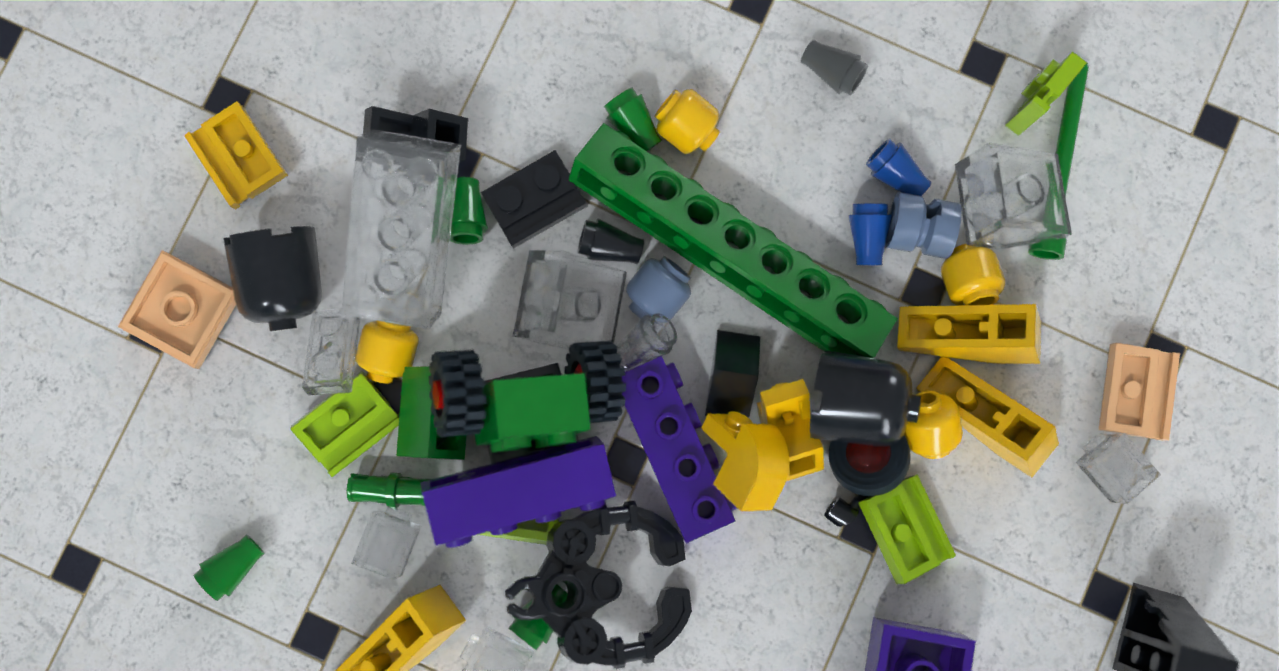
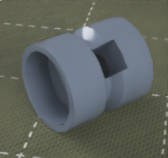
[885,192,962,259]

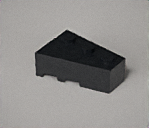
[1112,582,1239,671]

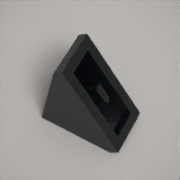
[705,330,761,418]

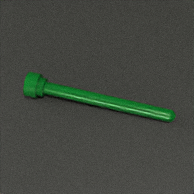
[1028,63,1089,260]

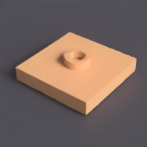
[118,250,236,369]

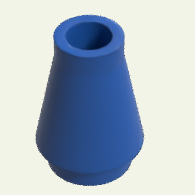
[866,139,932,196]
[848,203,892,265]

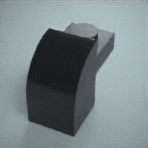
[361,106,468,167]

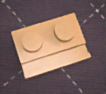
[1099,343,1180,441]

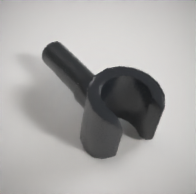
[824,495,869,527]

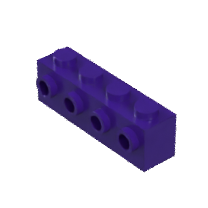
[622,356,738,543]
[421,436,616,548]

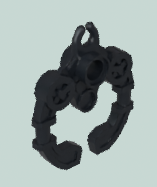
[505,501,692,669]

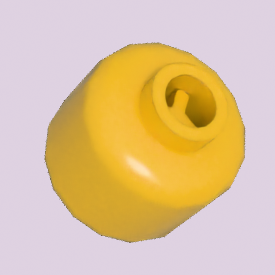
[654,89,720,154]
[941,243,1005,305]
[355,315,419,384]
[904,390,963,459]

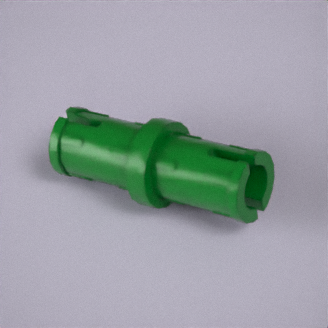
[346,473,435,508]

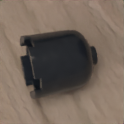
[223,226,322,331]
[810,351,921,446]

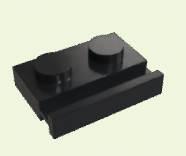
[480,150,587,249]

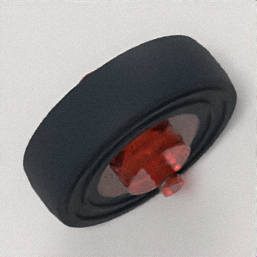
[829,435,911,496]

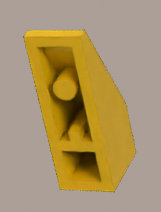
[897,304,1041,364]
[916,356,1059,478]
[335,584,466,671]

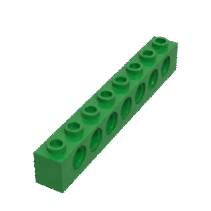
[569,123,898,358]

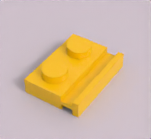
[184,101,288,210]

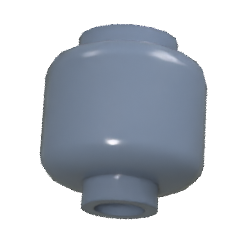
[626,256,691,323]

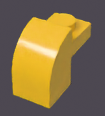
[757,379,824,481]
[701,411,789,511]

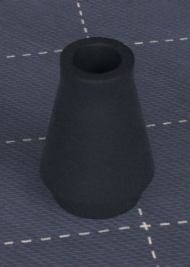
[577,218,644,264]

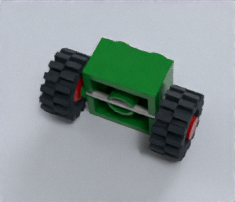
[429,340,626,453]

